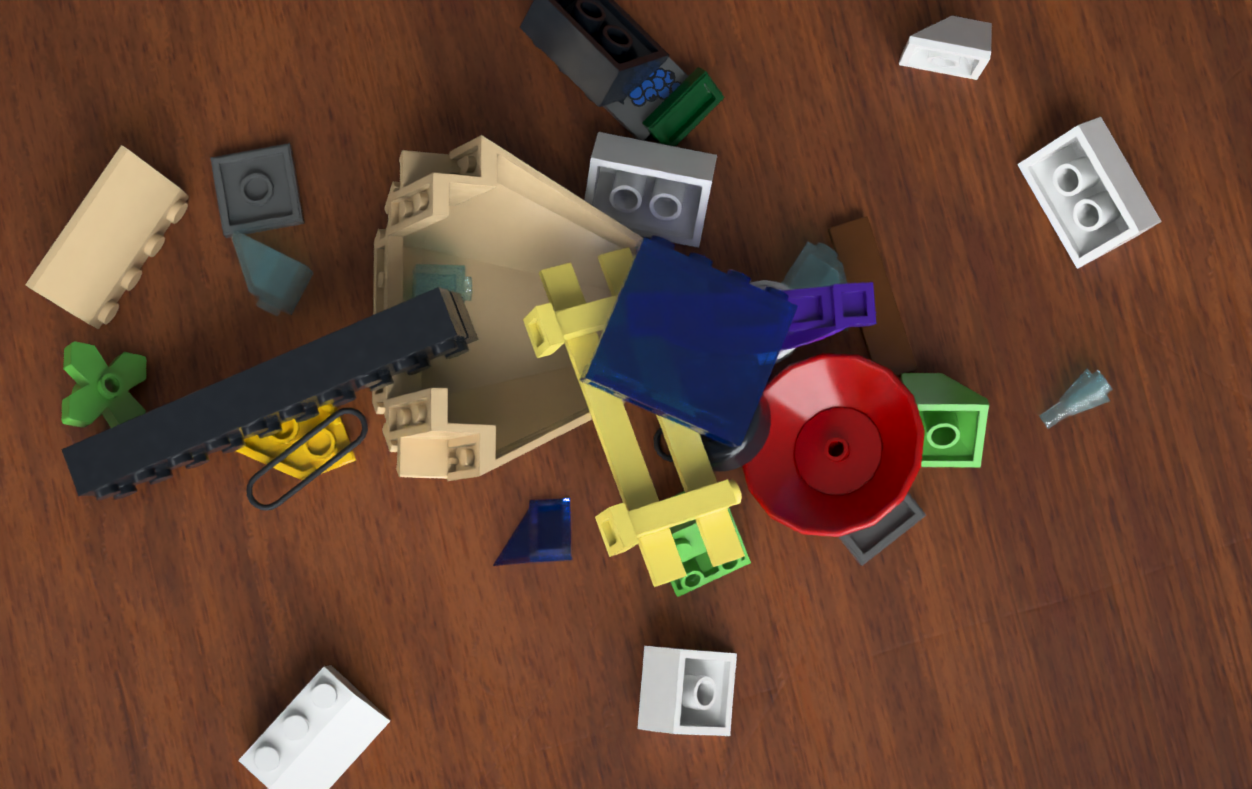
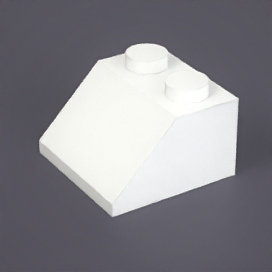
[637,646,737,736]

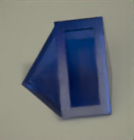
[493,498,574,566]

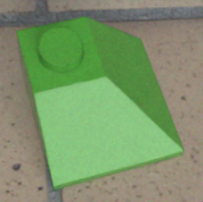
[901,373,989,467]

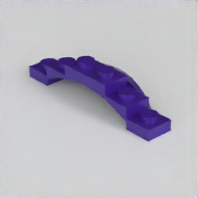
[624,282,876,355]

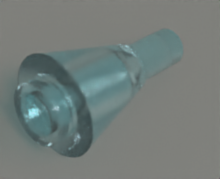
[1039,368,1113,429]

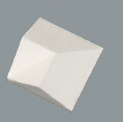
[899,16,992,80]

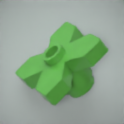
[61,341,147,428]

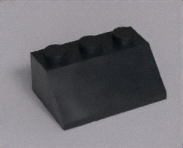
[520,0,669,107]

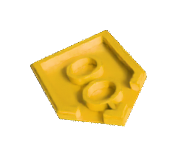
[236,404,356,480]

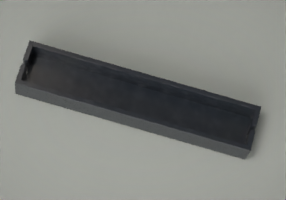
[61,287,479,501]

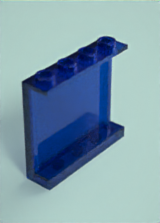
[579,235,798,447]

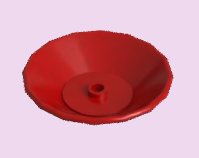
[742,353,925,537]

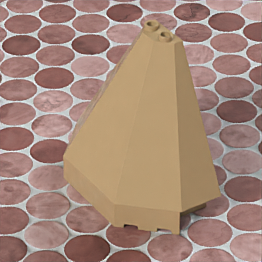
[372,135,710,481]

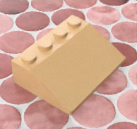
[25,145,189,329]

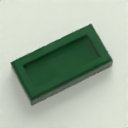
[642,67,725,147]

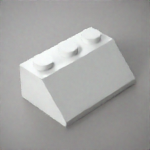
[1017,117,1162,269]
[584,132,717,248]
[238,665,391,789]

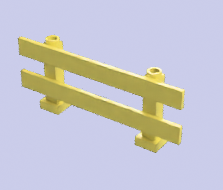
[523,247,745,587]

